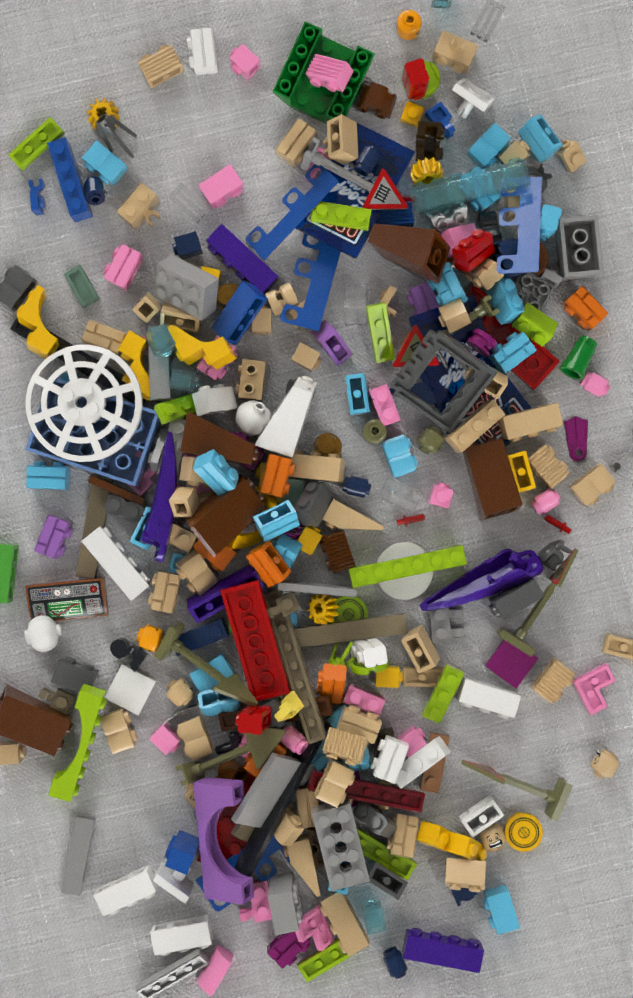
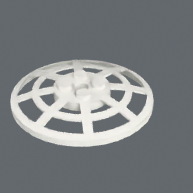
[26,345,143,462]

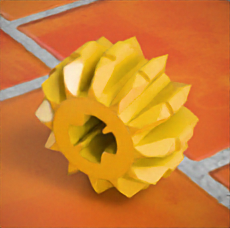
[87,98,120,130]
[410,157,444,190]
[306,594,340,625]

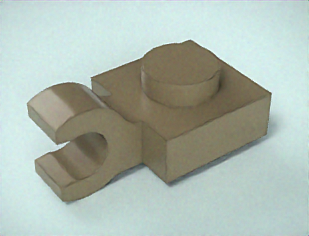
[268,591,302,619]
[39,687,76,715]

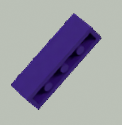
[206,223,279,295]
[187,564,265,624]
[402,928,484,973]

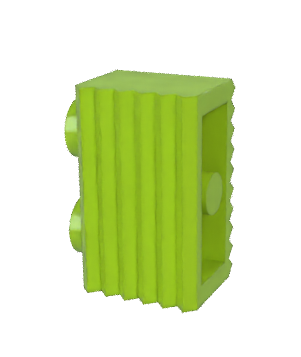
[512,302,558,346]

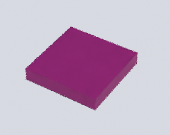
[484,639,539,689]

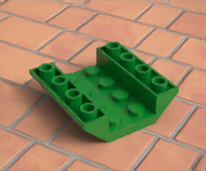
[272,21,375,124]

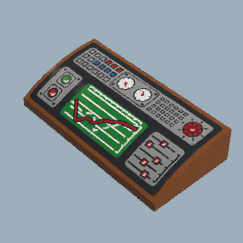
[25,577,109,621]

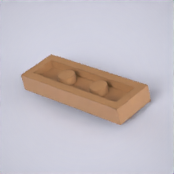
[419,732,449,793]

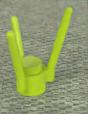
[328,641,356,672]

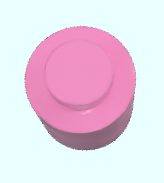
[580,371,610,397]
[530,488,561,515]
[281,726,308,755]

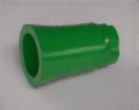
[559,335,597,380]

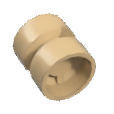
[265,283,299,316]

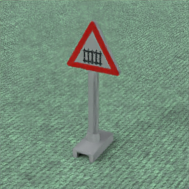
[300,137,408,210]

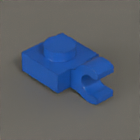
[425,102,456,139]
[28,178,46,215]

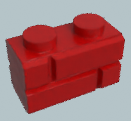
[402,58,430,100]
[452,229,495,272]
[235,705,272,735]

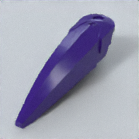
[140,431,177,563]
[420,549,544,611]

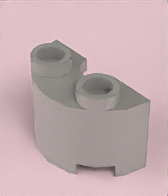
[424,201,467,231]

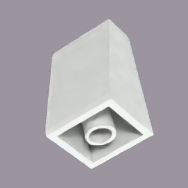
[255,376,317,457]

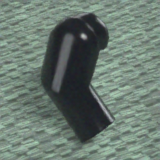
[215,731,241,755]

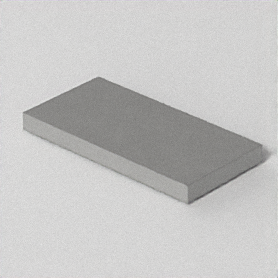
[278,580,357,597]
[231,752,301,828]

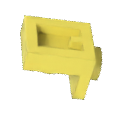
[274,691,304,722]

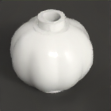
[235,400,271,436]
[24,615,62,652]

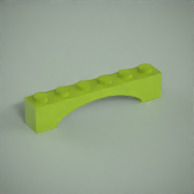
[349,545,467,588]
[48,684,108,802]

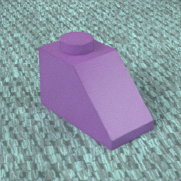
[311,320,352,366]

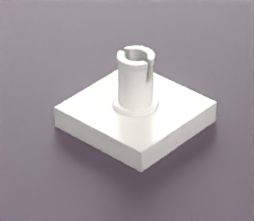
[452,77,495,118]
[153,862,194,904]

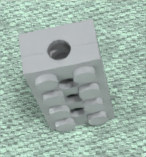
[312,798,370,891]

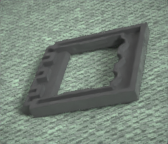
[390,330,497,434]

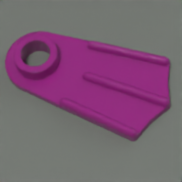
[564,416,588,462]

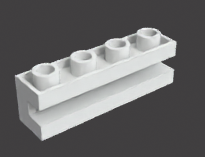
[81,526,150,601]

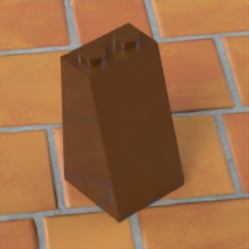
[368,224,451,284]
[180,412,260,466]
[463,437,523,521]
[185,473,266,558]
[0,685,73,756]

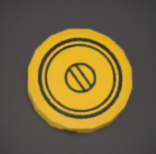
[504,812,543,852]

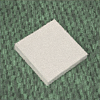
[105,663,157,716]

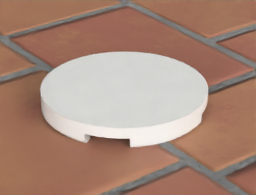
[377,542,433,600]

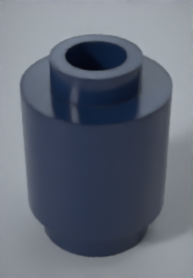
[354,145,380,177]
[84,176,105,205]
[342,476,371,498]
[383,946,408,979]

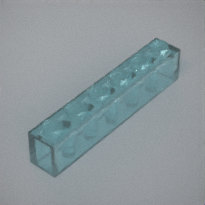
[409,157,531,215]

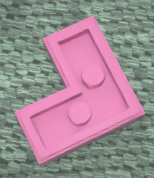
[573,663,616,715]
[295,905,334,951]

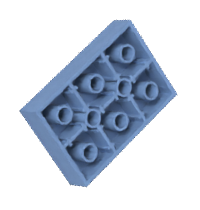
[25,376,161,487]

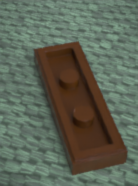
[88,475,145,505]

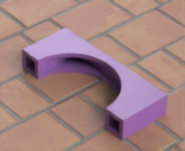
[193,777,254,905]

